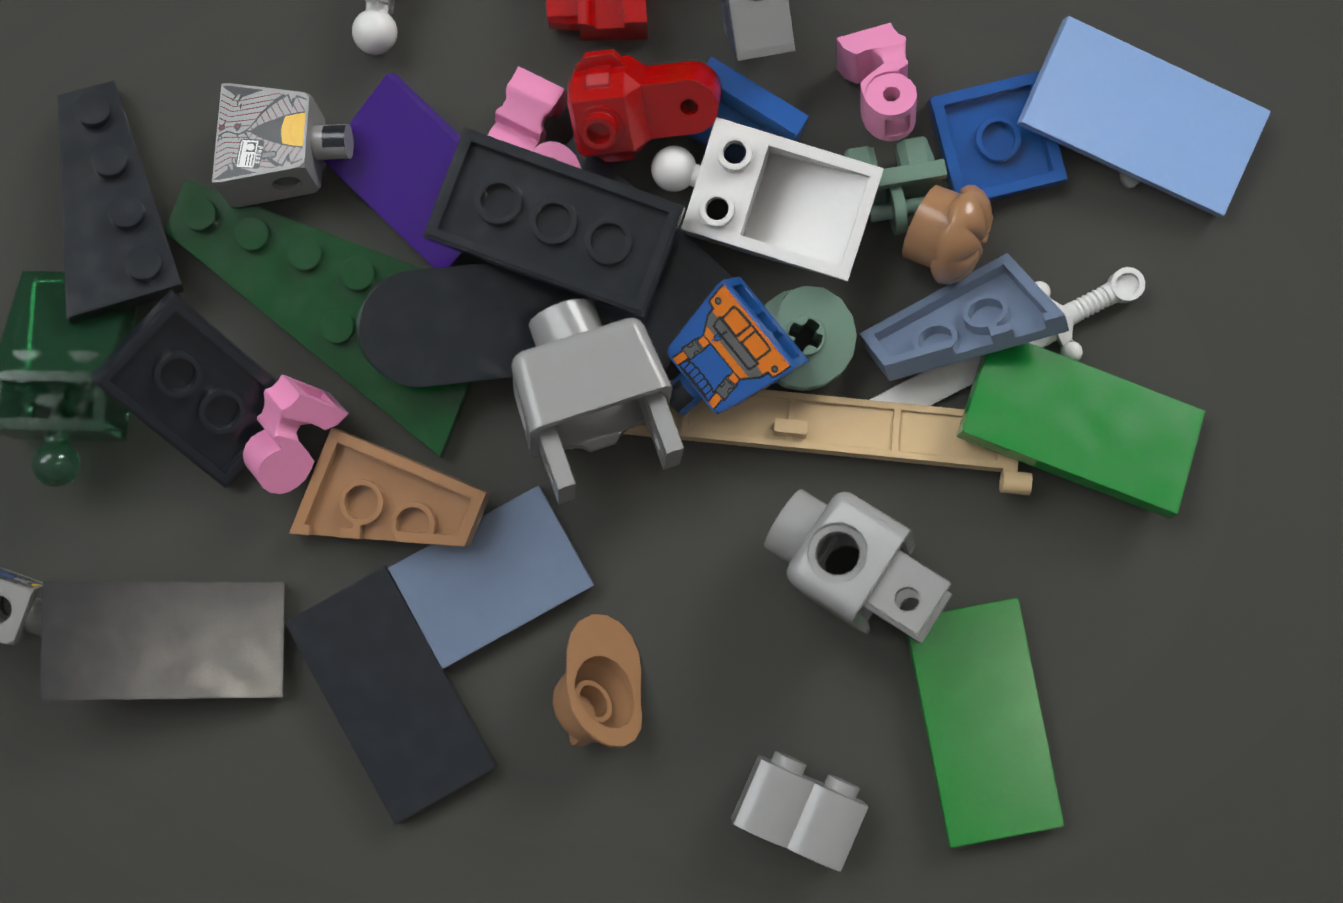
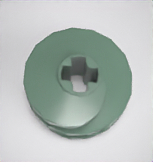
[765,286,857,391]

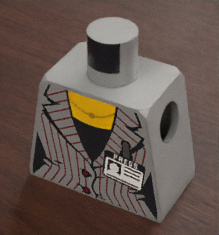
[212,83,354,208]

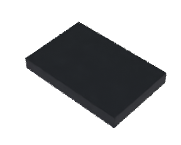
[89,289,278,488]

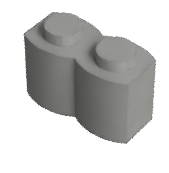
[731,751,868,872]

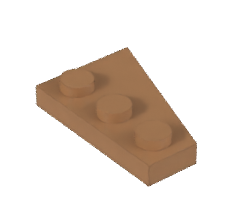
[289,427,492,547]

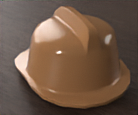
[552,614,642,748]

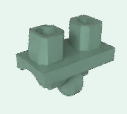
[844,136,947,235]

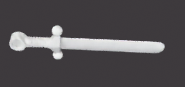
[870,267,1145,406]

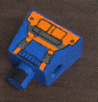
[667,277,809,415]

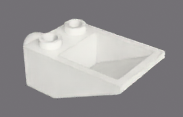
[651,117,884,282]

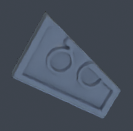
[859,253,1069,381]

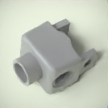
[512,298,684,504]
[764,489,953,644]

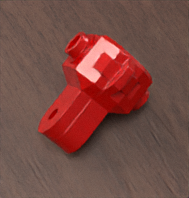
[567,49,722,163]

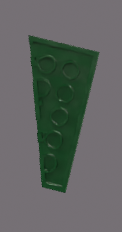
[164,179,473,459]

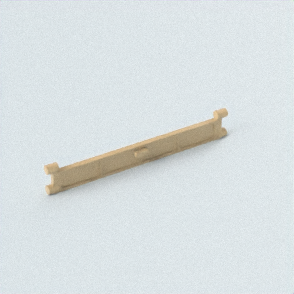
[570,380,1033,495]

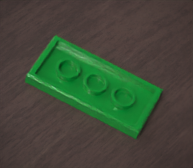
[956,342,1205,519]
[906,597,1064,848]

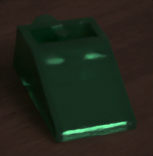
[0,271,136,487]

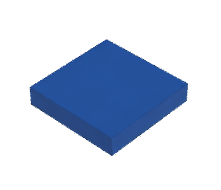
[927,71,1068,201]

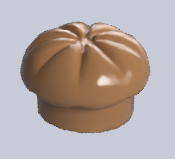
[902,185,993,285]

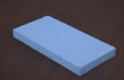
[1017,16,1271,217]

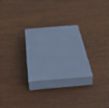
[388,485,594,669]

